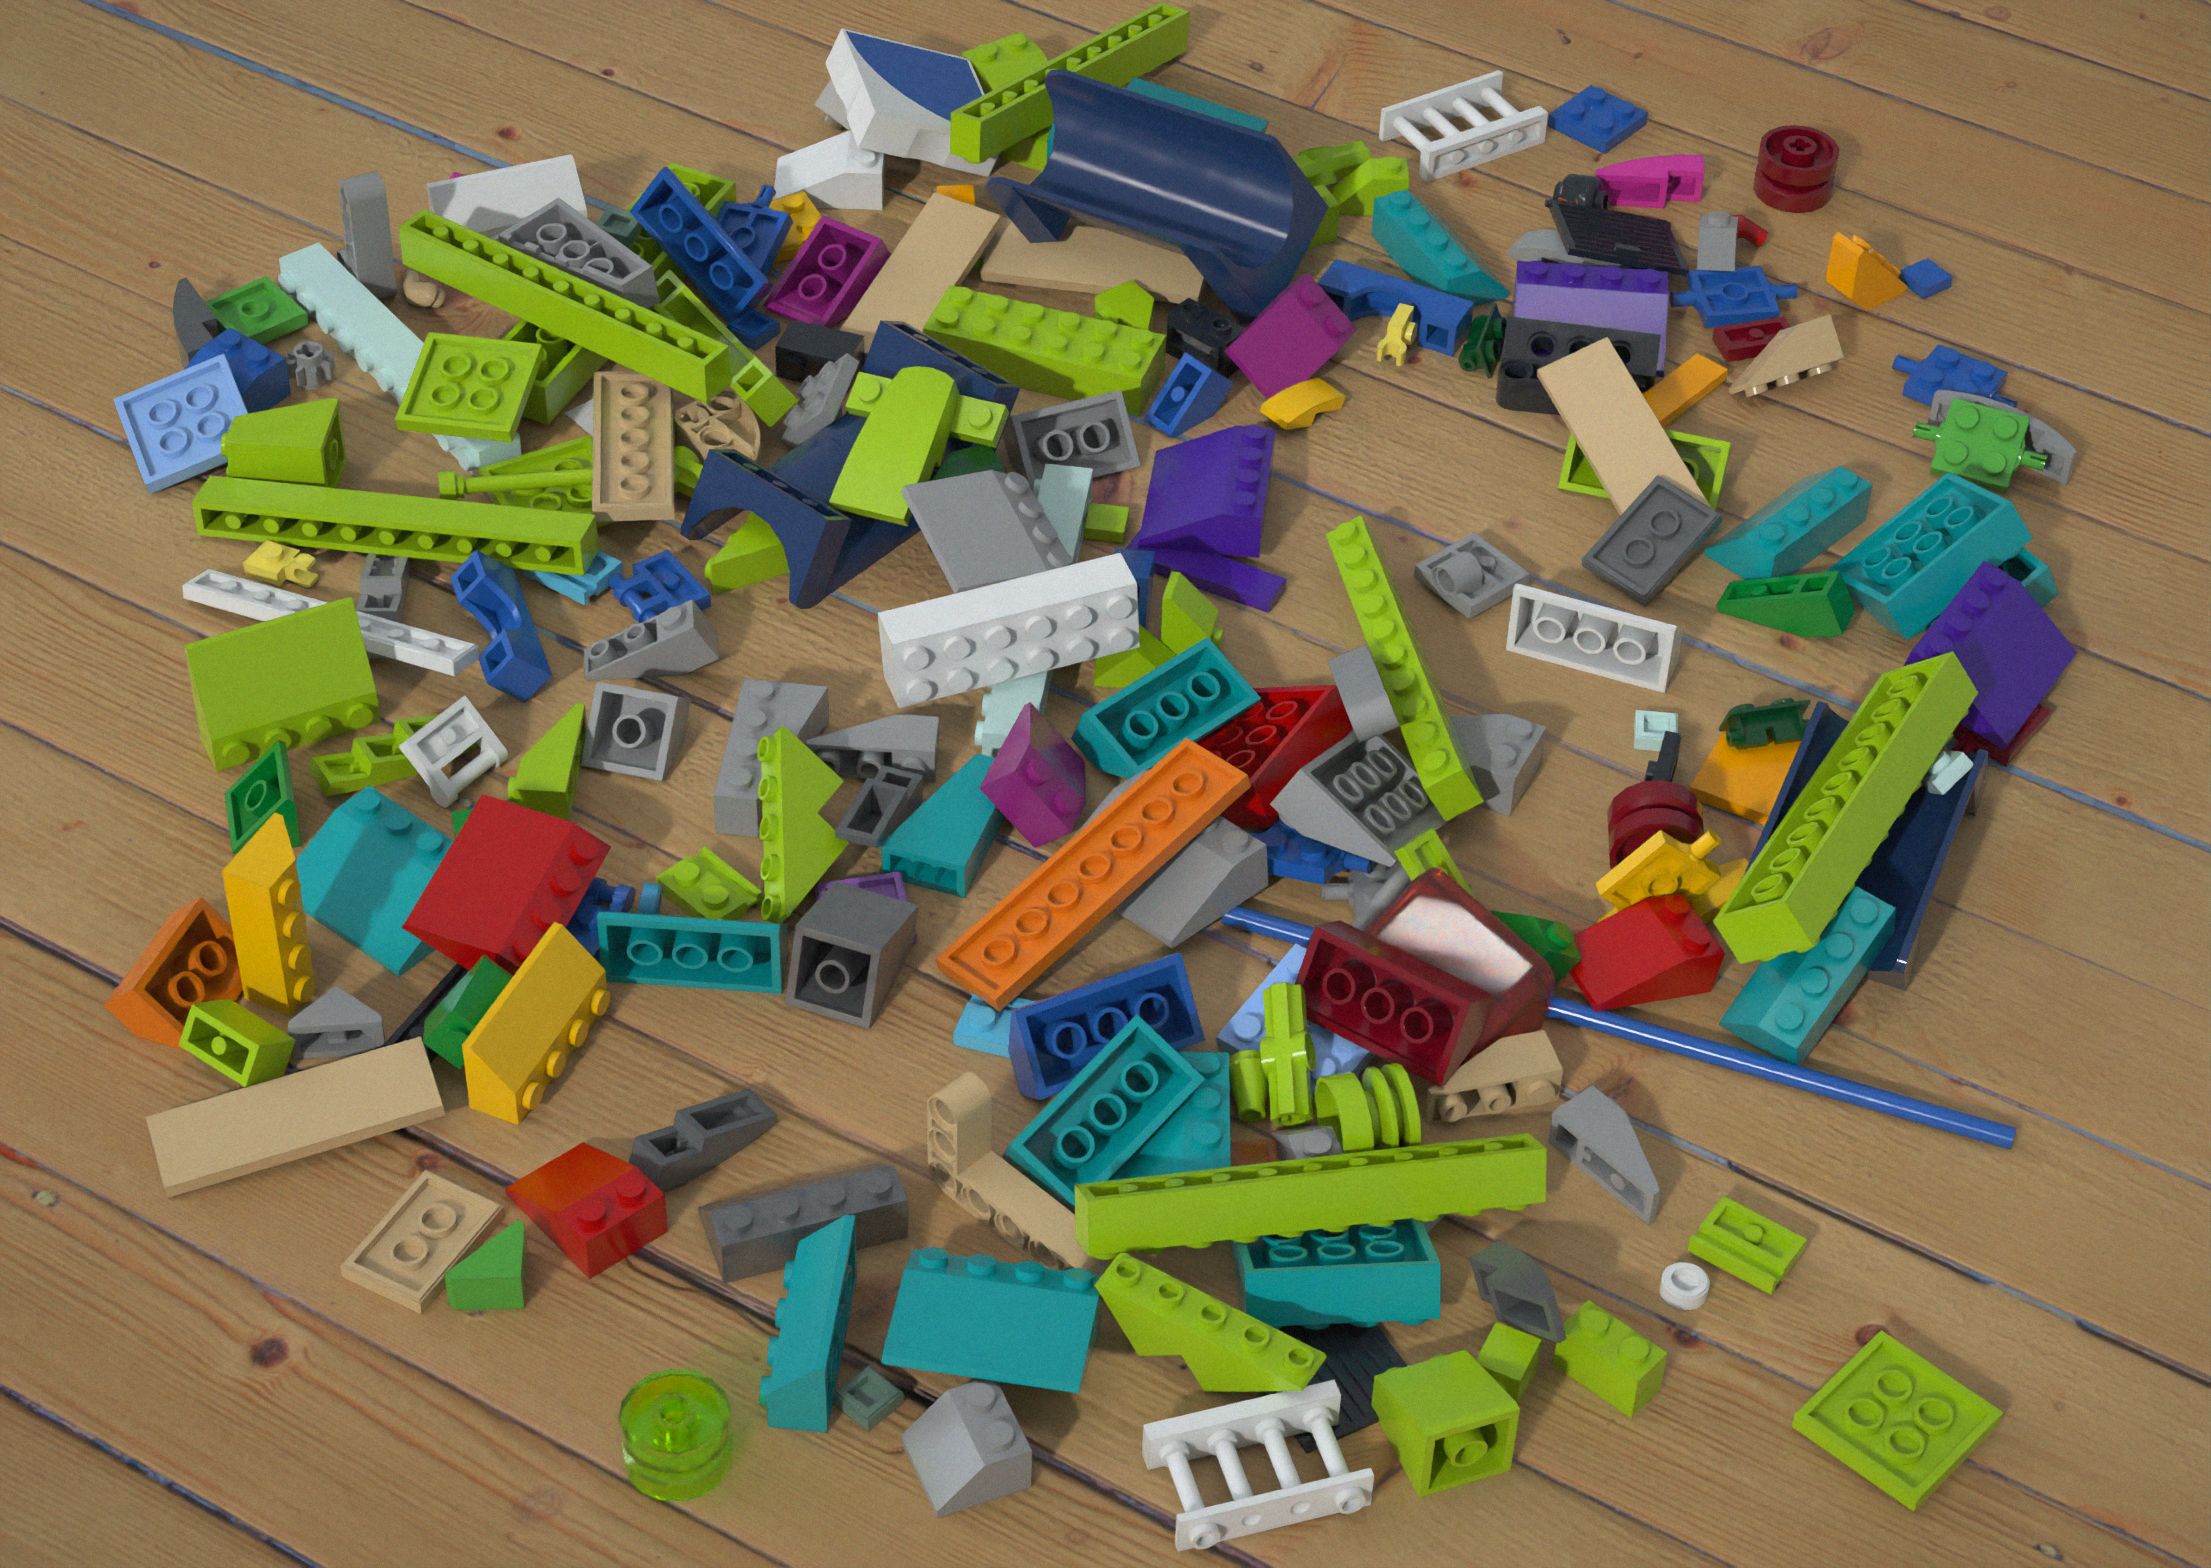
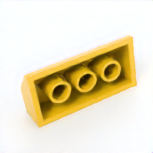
[222,813,316,1017]
[462,922,611,1125]

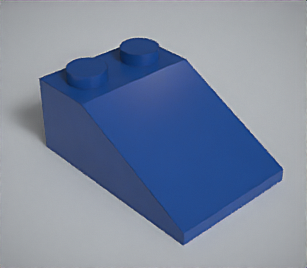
[184,327,291,413]

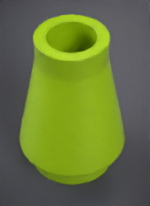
[1229,1050,1269,1122]

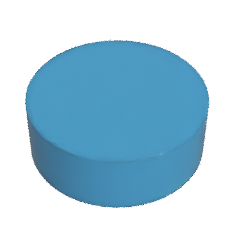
[638,882,663,915]

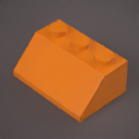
[103,897,243,1052]

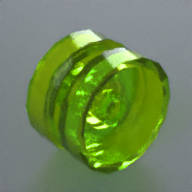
[618,1369,733,1501]

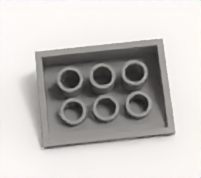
[901,470,1073,594]
[1270,732,1455,867]
[1074,769,1268,949]

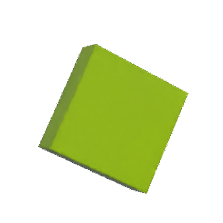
[1084,503,1130,543]

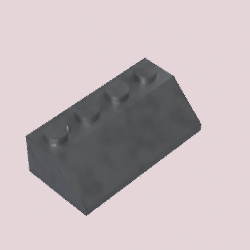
[698,1162,909,1284]

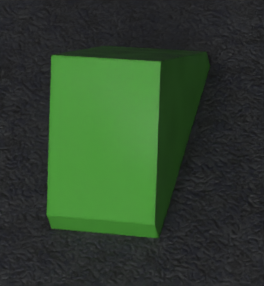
[444,1219,528,1310]

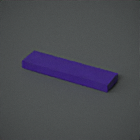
[1125,529,1287,613]

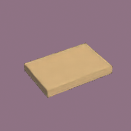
[340,1170,505,1315]

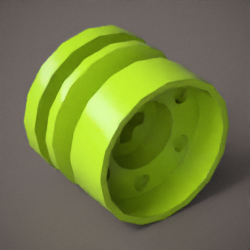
[1314,1063,1421,1154]

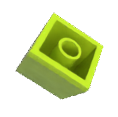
[221,398,347,488]
[1371,1349,1520,1498]

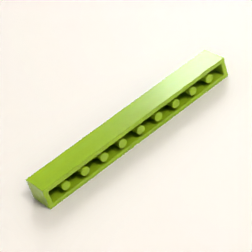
[950,2,1190,164]
[399,209,731,404]
[192,475,599,576]
[1325,515,1484,822]
[1075,1133,1547,1260]

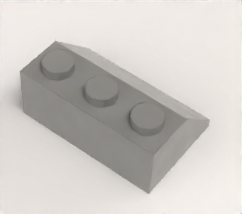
[1002,390,1141,491]

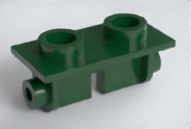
[1458,303,1507,379]
[1718,698,1810,750]

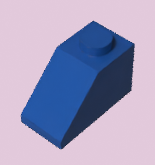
[1144,352,1234,438]

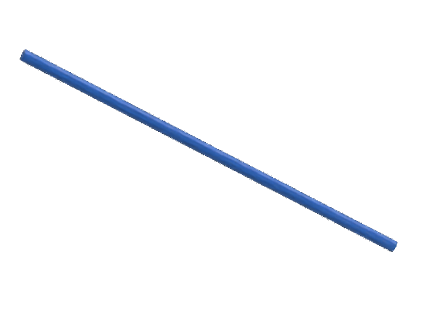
[1222,905,2016,1150]

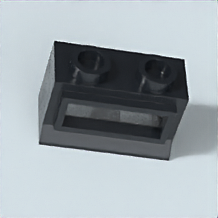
[1165,298,1246,378]

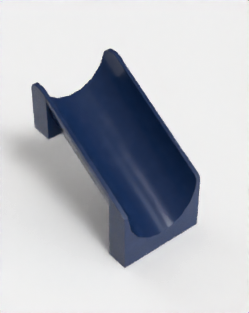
[984,69,1329,324]
[680,320,1020,609]
[1741,701,1989,991]

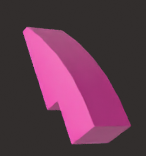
[1595,155,1704,208]

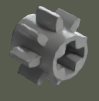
[286,341,335,390]

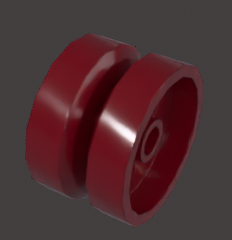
[1753,125,1840,213]
[1607,780,1706,869]

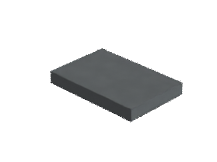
[1581,475,1722,607]

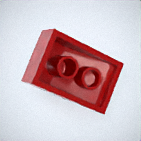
[1569,893,1725,1012]
[505,1142,668,1280]

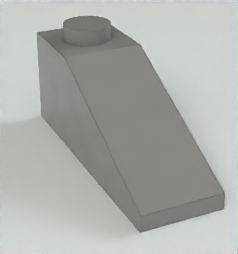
[1548,1085,1661,1226]

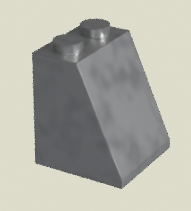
[785,881,919,1029]

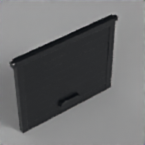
[1545,199,1689,276]
[1263,1323,1407,1454]

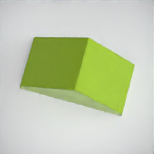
[1094,624,1177,688]

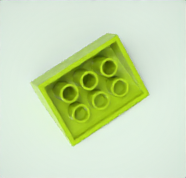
[184,596,381,772]

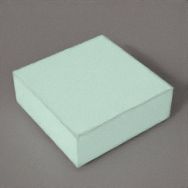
[1634,710,1678,751]

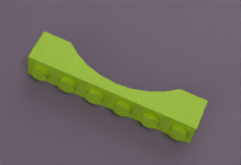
[652,269,798,428]

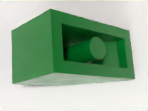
[1486,910,1582,992]
[423,955,513,1069]

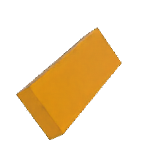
[1642,353,1728,428]

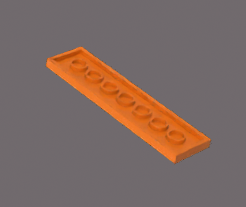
[935,738,1251,1012]

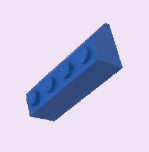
[630,166,775,323]
[1008,952,1205,1100]

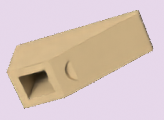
[1728,314,1844,398]
[1425,1030,1563,1125]

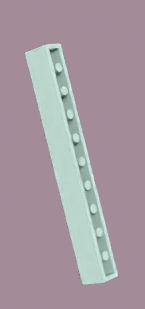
[278,242,522,477]
[975,464,1093,758]

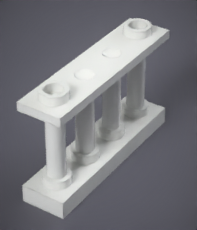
[1379,70,1548,182]
[1142,1379,1374,1552]

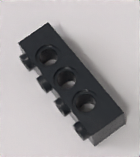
[1501,316,1661,393]

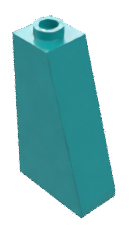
[882,753,1006,898]

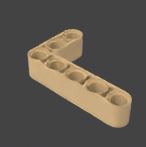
[927,1071,1115,1276]

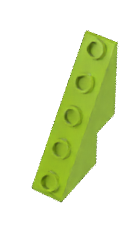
[704,511,790,596]
[757,725,849,923]
[1094,1252,1327,1392]

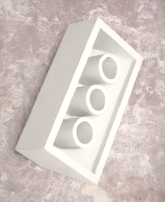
[427,154,588,242]
[1506,583,1683,693]

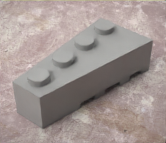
[498,197,660,309]
[713,679,829,837]

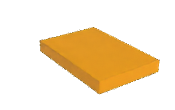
[1689,730,1801,826]

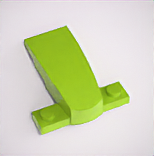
[829,366,1009,526]

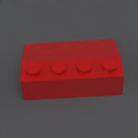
[1196,685,1353,829]
[401,794,611,976]

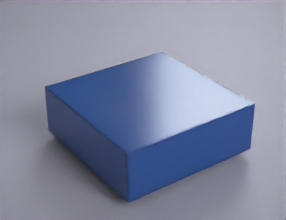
[1899,258,1953,299]
[726,308,780,351]

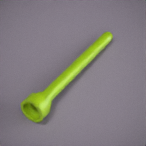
[438,468,593,501]

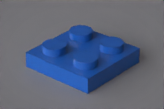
[1548,85,1648,154]

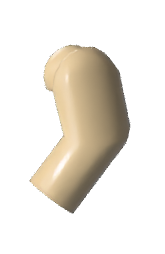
[401,271,446,308]

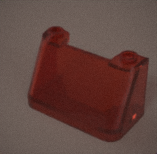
[1363,867,1555,1069]

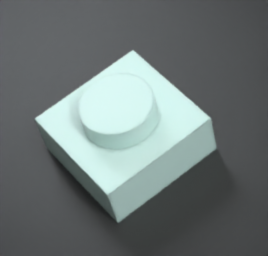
[1921,750,1973,795]

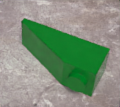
[1716,571,1856,638]

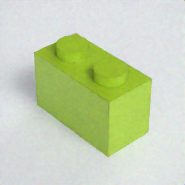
[178,998,296,1087]
[1553,1300,1668,1418]

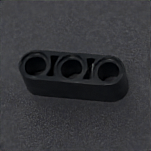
[1495,359,1560,415]

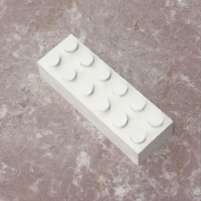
[878,553,1140,709]

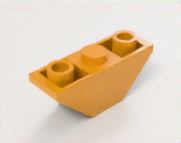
[1825,231,1908,311]

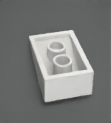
[773,130,886,210]

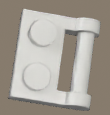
[398,695,508,808]

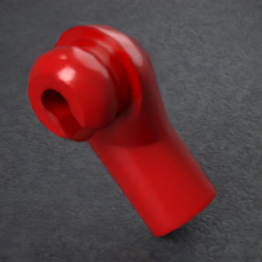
[1730,214,1768,247]

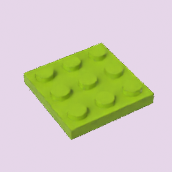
[395,332,544,443]
[478,435,618,528]
[1791,1330,2004,1512]

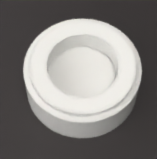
[1659,1262,1710,1310]

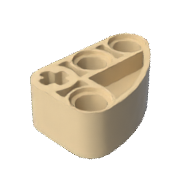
[674,390,762,465]

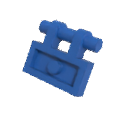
[609,550,711,623]

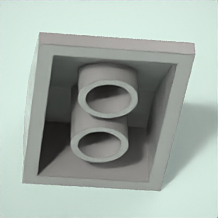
[1402,714,1547,816]

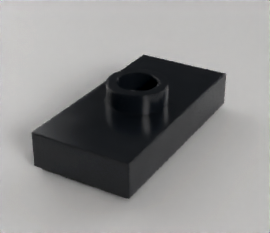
[1644,731,1682,782]

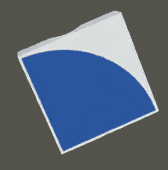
[825,28,1000,177]

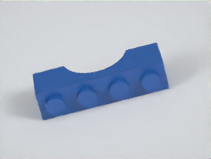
[1317,259,1474,357]
[450,550,552,703]

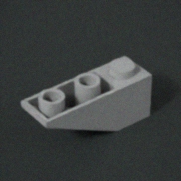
[584,600,719,681]
[806,714,939,783]

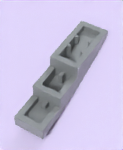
[356,553,411,659]

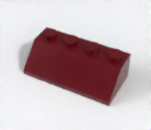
[1295,920,1495,1087]

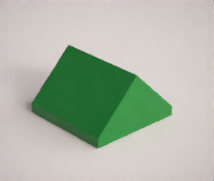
[224,740,302,854]

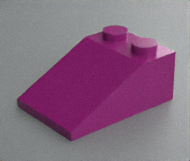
[763,215,891,328]
[1225,272,1357,400]
[979,702,1086,848]

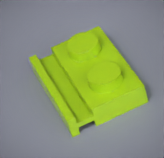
[656,846,763,920]
[1687,1195,1807,1295]

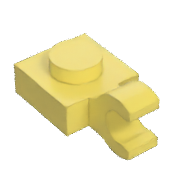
[1376,303,1418,366]
[243,540,319,588]

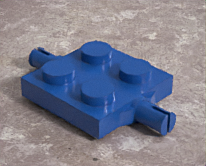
[716,184,793,276]
[1669,266,1797,328]
[1892,344,2018,408]
[1245,818,1375,885]

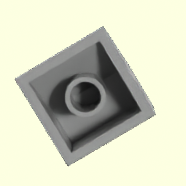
[580,681,691,781]
[901,1379,1032,1518]

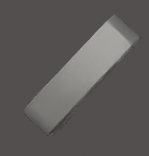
[337,171,397,300]
[1327,644,1400,743]

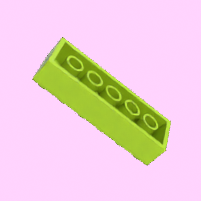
[923,285,1166,416]

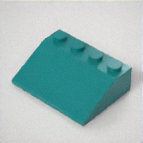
[1826,472,2033,641]
[296,785,453,977]
[1108,1051,1231,1181]
[1231,1218,1441,1330]
[881,1247,1103,1393]

